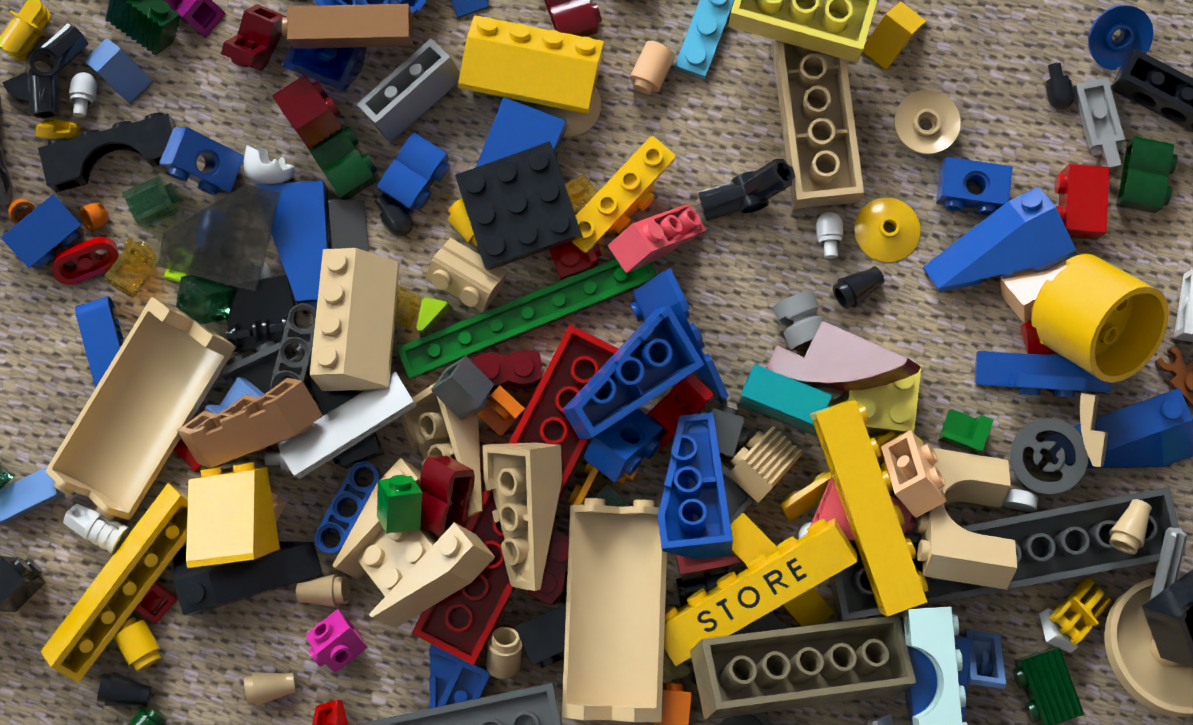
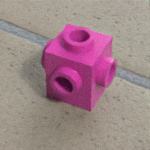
[305,609,368,673]

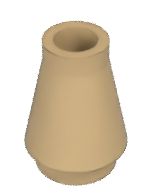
[1109,499,1152,554]
[296,573,350,608]
[244,672,296,707]

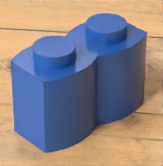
[377,132,450,213]

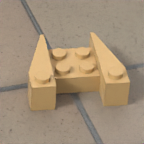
[333,458,495,628]

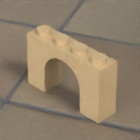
[916,448,1017,590]

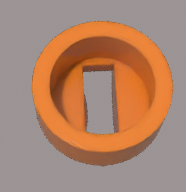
[8,198,36,225]
[79,203,109,232]

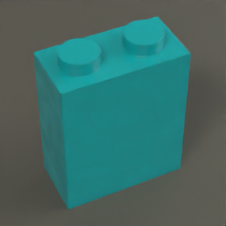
[737,364,832,435]

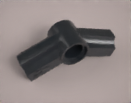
[25,23,89,119]
[698,159,795,221]

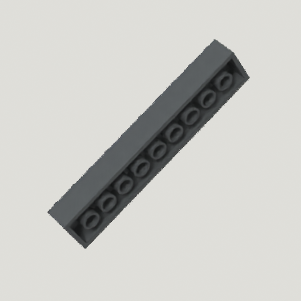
[829,487,1186,622]

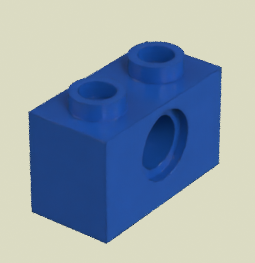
[159,127,244,196]
[936,157,1013,216]
[583,408,664,483]

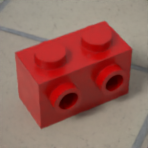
[1054,164,1109,240]

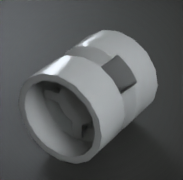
[773,290,826,351]

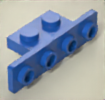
[974,351,1111,397]

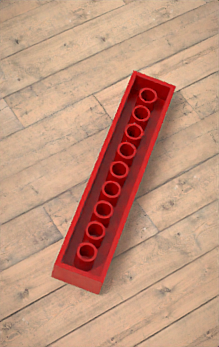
[411,324,619,665]

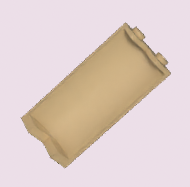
[45,297,236,521]
[562,498,667,722]

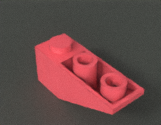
[607,203,707,273]

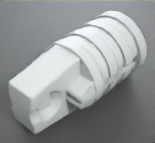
[63,504,130,555]

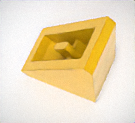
[862,1,926,70]

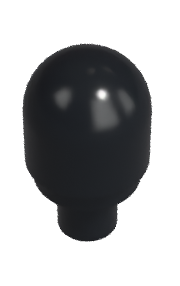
[1045,63,1075,110]
[374,194,413,237]

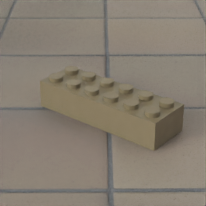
[690,615,916,720]

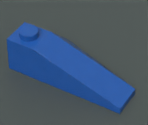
[923,186,1077,293]
[629,268,729,403]
[1043,388,1193,469]

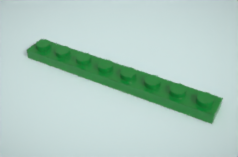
[396,259,657,380]

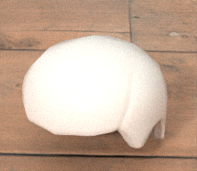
[244,145,295,185]

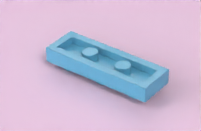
[674,0,734,79]

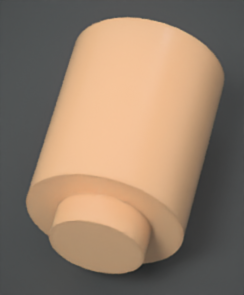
[629,41,676,95]

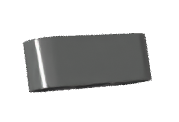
[270,303,316,389]

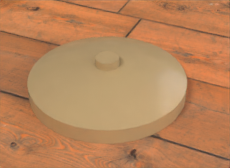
[1104,578,1193,717]

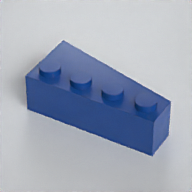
[562,305,705,440]

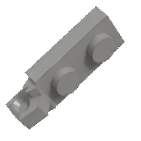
[1073,78,1125,172]

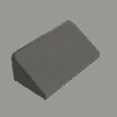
[328,199,369,252]

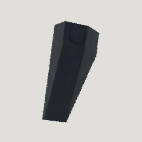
[173,541,323,616]

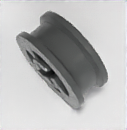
[1010,418,1089,495]

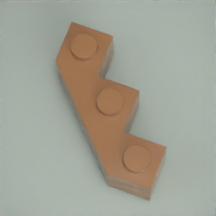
[177,378,323,468]

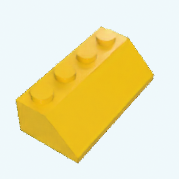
[458,15,604,114]

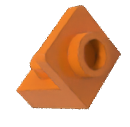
[478,385,525,436]

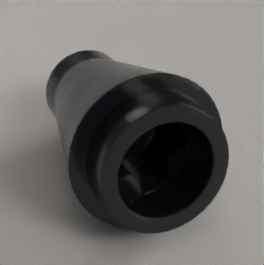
[833,266,885,309]
[97,672,152,707]

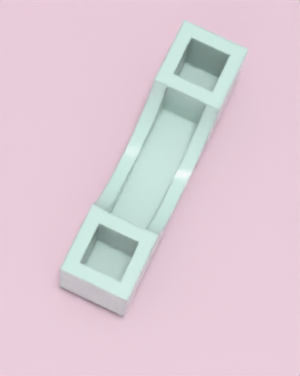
[903,607,968,725]

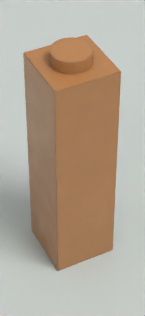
[282,4,413,48]

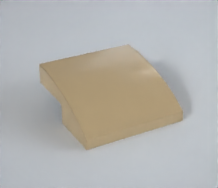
[1080,393,1108,467]

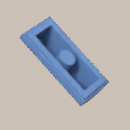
[0,466,65,526]

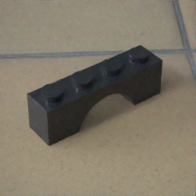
[38,112,176,193]

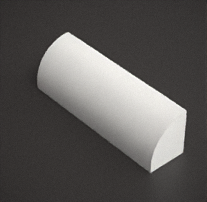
[278,371,417,479]

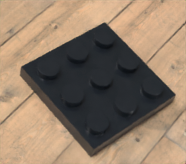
[455,141,583,271]

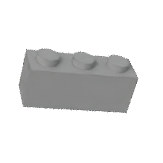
[357,38,460,143]

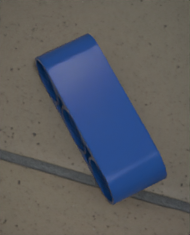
[75,296,124,388]
[315,461,382,555]

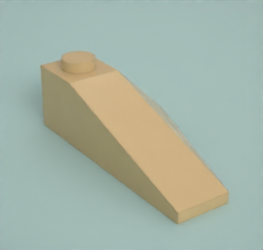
[400,383,482,519]
[482,443,562,591]

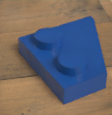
[429,644,491,709]

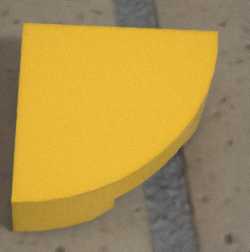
[35,118,81,139]

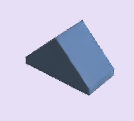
[84,38,153,104]
[965,629,1006,689]

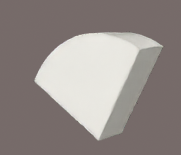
[1039,608,1079,653]

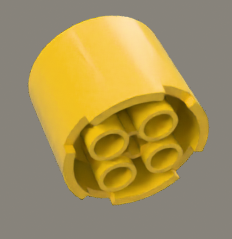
[1031,254,1169,383]

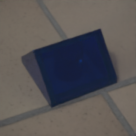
[282,46,367,92]

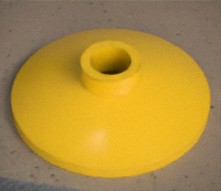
[854,198,921,262]

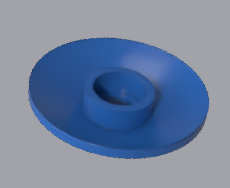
[1088,5,1153,70]

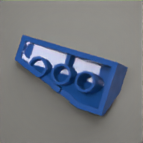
[657,412,733,560]

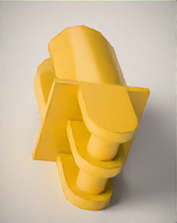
[0,0,51,61]
[1049,577,1112,645]

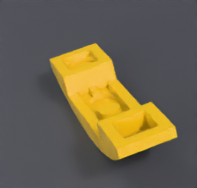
[730,513,834,627]

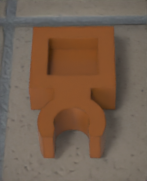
[1154,346,1193,407]

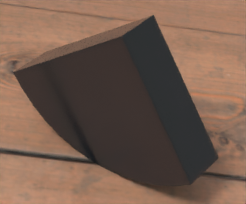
[2,72,28,102]

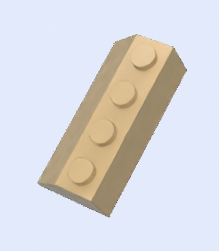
[310,248,400,391]

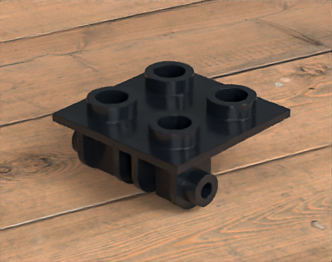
[221,275,297,352]

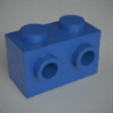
[0,194,81,269]

